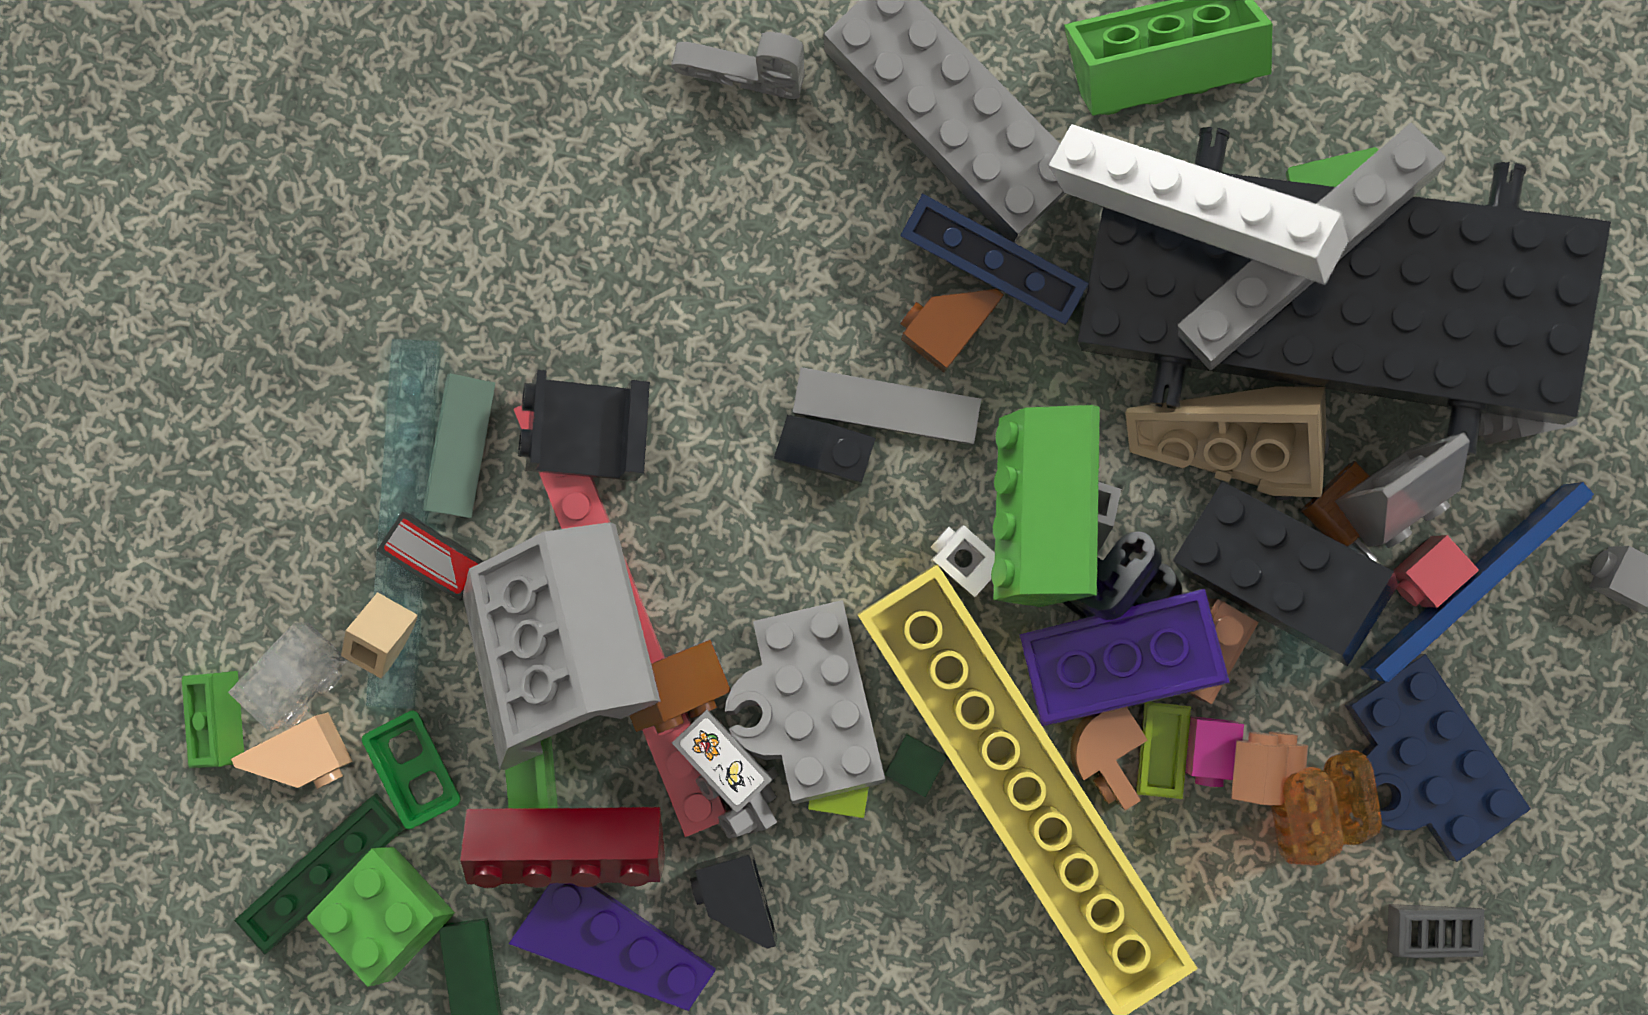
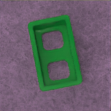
[362,710,461,829]

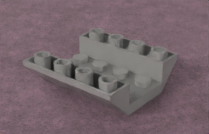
[463,522,661,770]

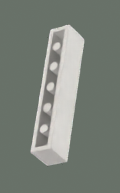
[1048,124,1349,285]

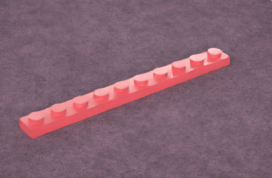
[514,405,727,837]

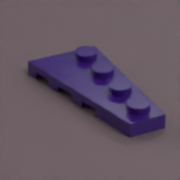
[509,883,716,1011]

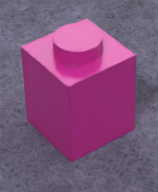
[1185,716,1244,787]

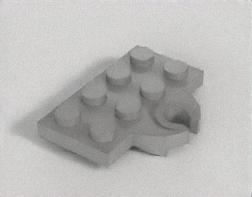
[725,600,886,804]

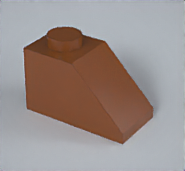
[900,289,1004,373]

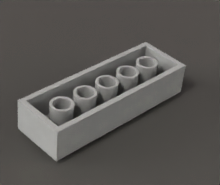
[824,0,1066,243]

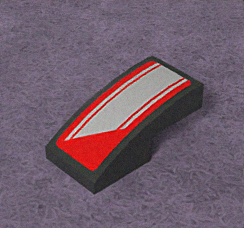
[377,511,484,601]

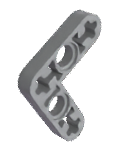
[671,32,805,99]

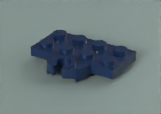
[1345,654,1531,862]

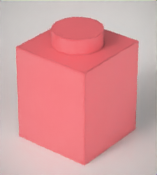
[1393,535,1479,608]

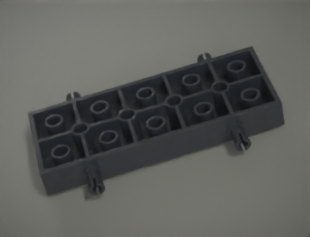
[1078,127,1611,456]

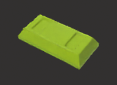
[1136,702,1191,799]

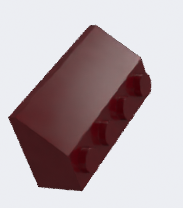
[460,807,665,888]

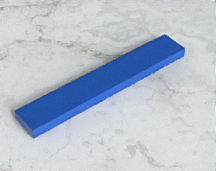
[1361,482,1594,682]

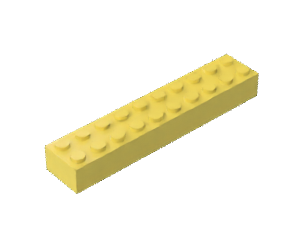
[857,564,1198,1015]

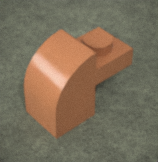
[1070,707,1147,810]

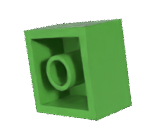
[306,847,455,987]

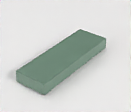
[423,373,495,518]

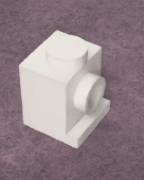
[931,525,995,598]

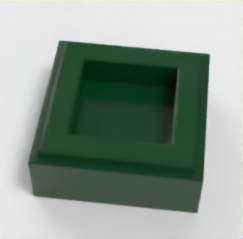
[884,733,948,797]

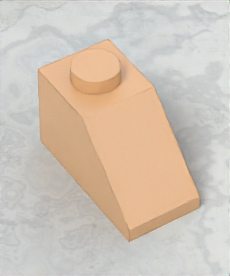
[231,712,353,789]

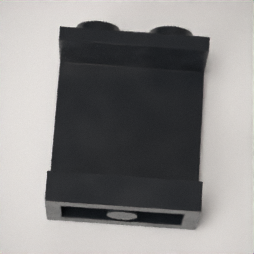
[518,369,650,481]

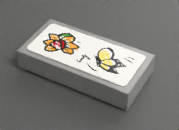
[672,709,772,813]

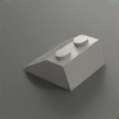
[1335,433,1470,548]

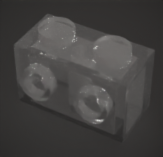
[228,622,347,731]

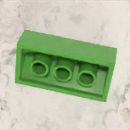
[1064,0,1273,116]
[991,405,1100,607]

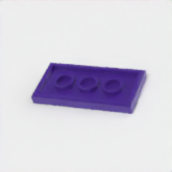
[1019,589,1230,726]

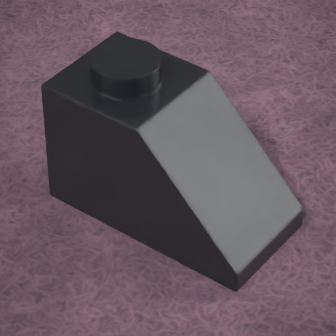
[774,415,876,486]
[690,847,777,949]

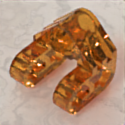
[1271,749,1382,865]

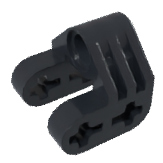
[1062,531,1182,620]

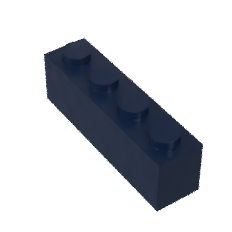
[900,193,1089,325]

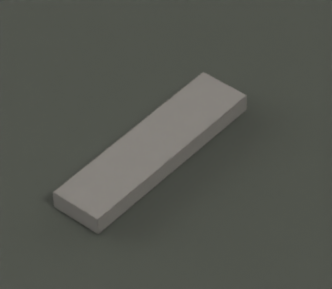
[793,367,982,445]

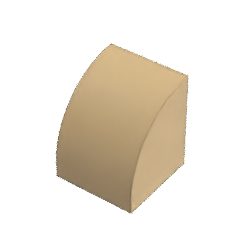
[341,592,418,679]

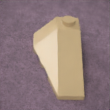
[1125,387,1327,497]

